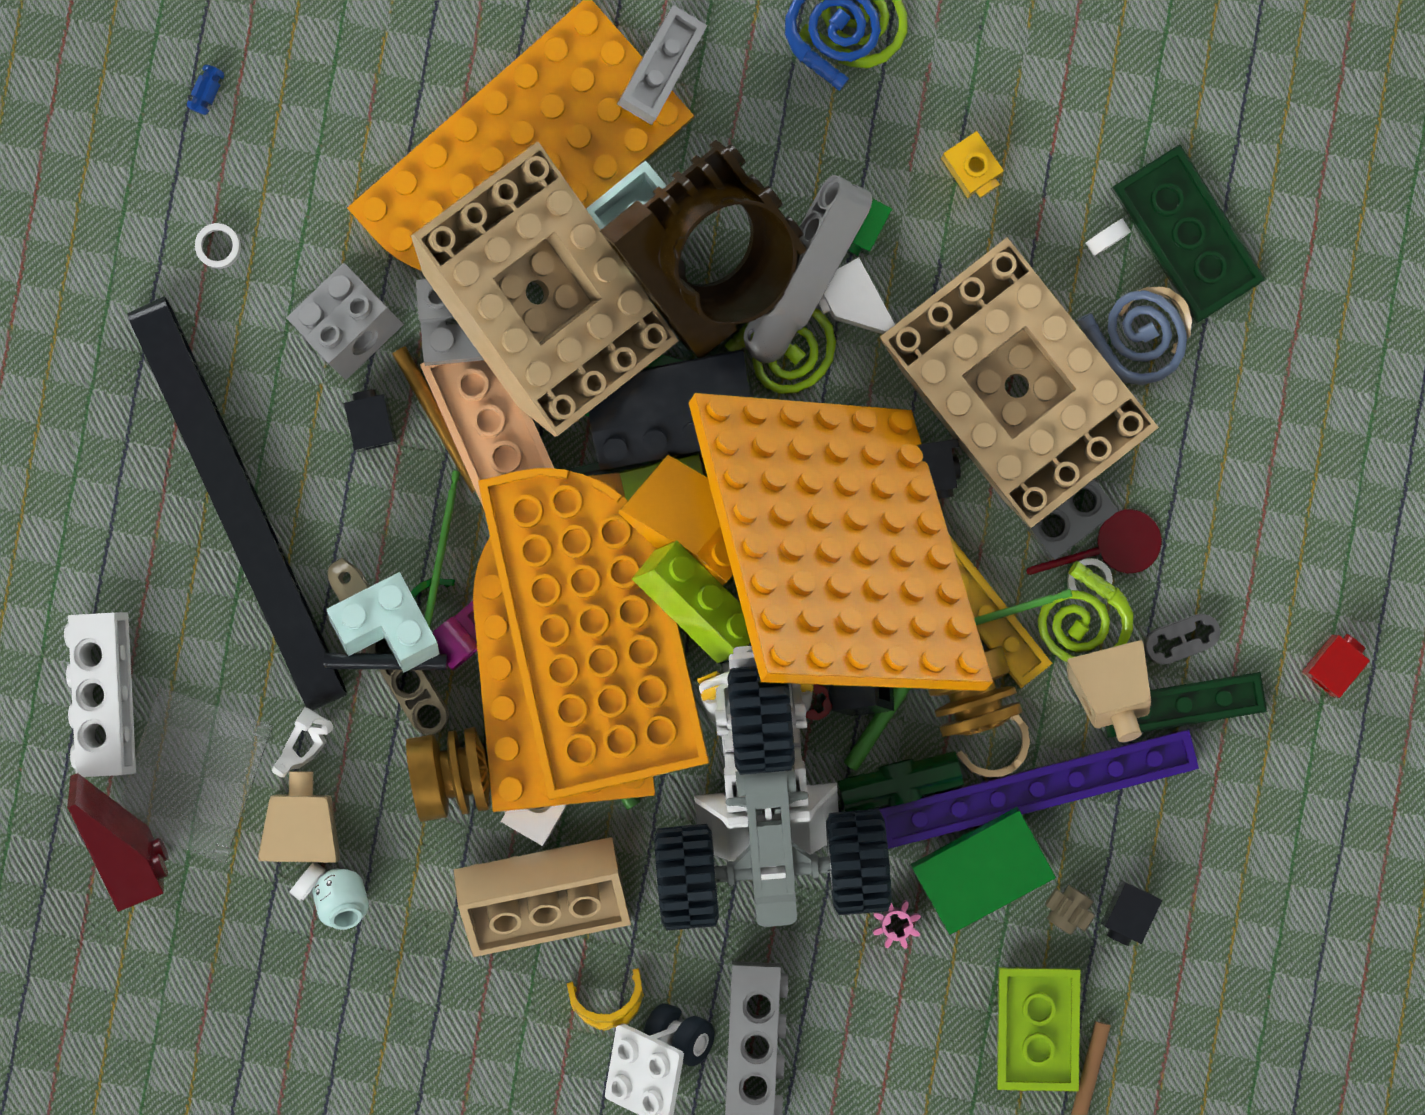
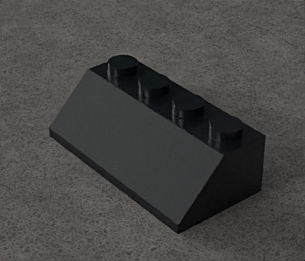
[589,349,754,471]

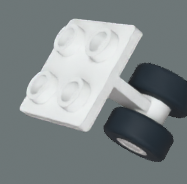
[605,1003,714,1115]

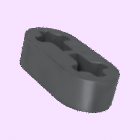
[1144,614,1221,664]

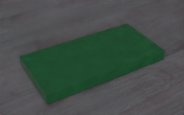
[1111,144,1266,324]

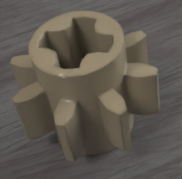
[1045,885,1095,935]

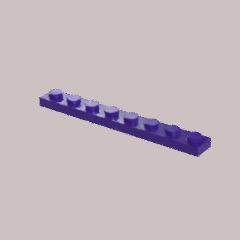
[879,729,1199,849]

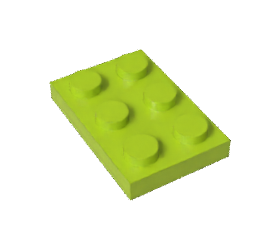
[996,967,1081,1091]

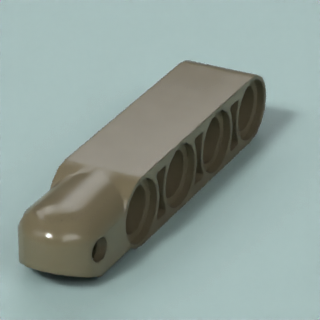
[327,558,450,735]

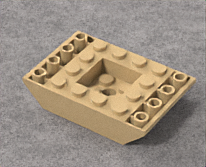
[411,142,679,437]
[879,237,1159,529]

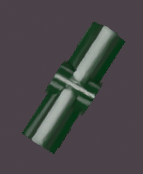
[838,751,964,811]

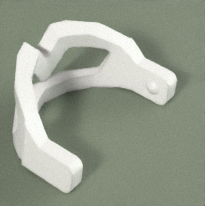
[272,707,333,778]

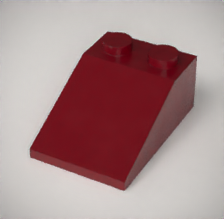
[67,773,169,912]

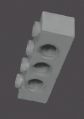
[725,961,788,1115]

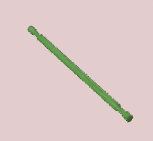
[424,470,460,628]
[974,589,1072,625]

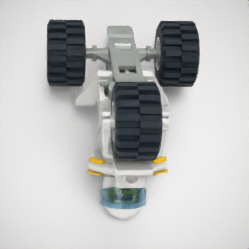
[654,642,892,931]

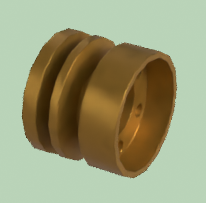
[928,646,1023,737]
[406,727,491,822]

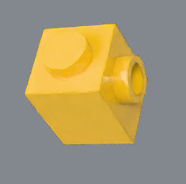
[941,131,1004,198]

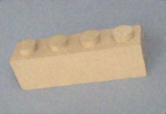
[454,837,631,957]

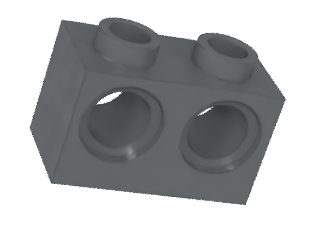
[1021,479,1119,560]

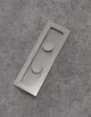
[617,5,707,125]

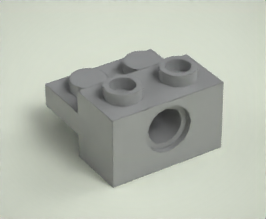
[286,263,404,380]
[416,279,484,366]

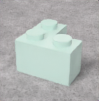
[326,572,440,673]

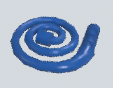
[785,0,881,91]

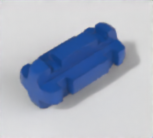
[187,64,224,115]

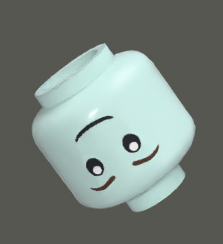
[312,868,369,930]

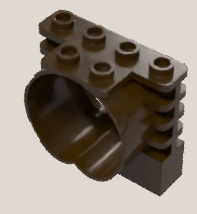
[600,140,807,358]

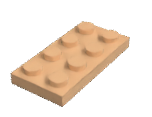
[420,360,555,508]

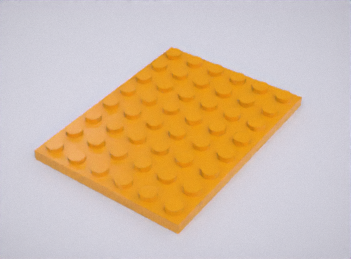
[689,393,993,691]

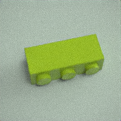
[632,541,750,663]

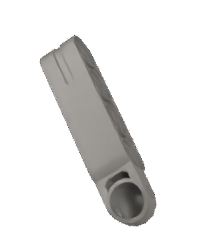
[744,175,872,363]

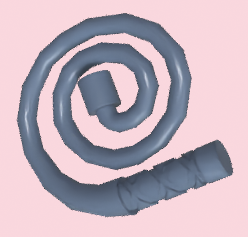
[1077,290,1187,385]

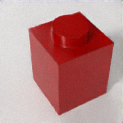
[1302,634,1370,698]

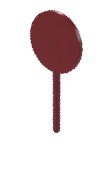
[1026,509,1162,575]

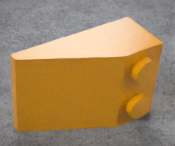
[618,455,733,586]

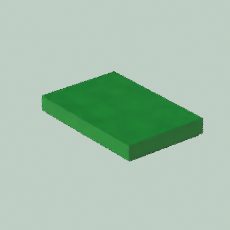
[911,807,1056,935]

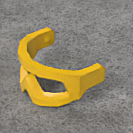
[567,968,644,1031]

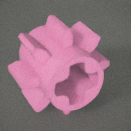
[872,900,921,949]

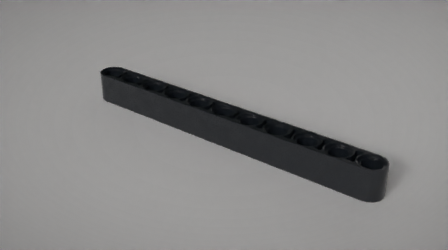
[127,296,347,711]

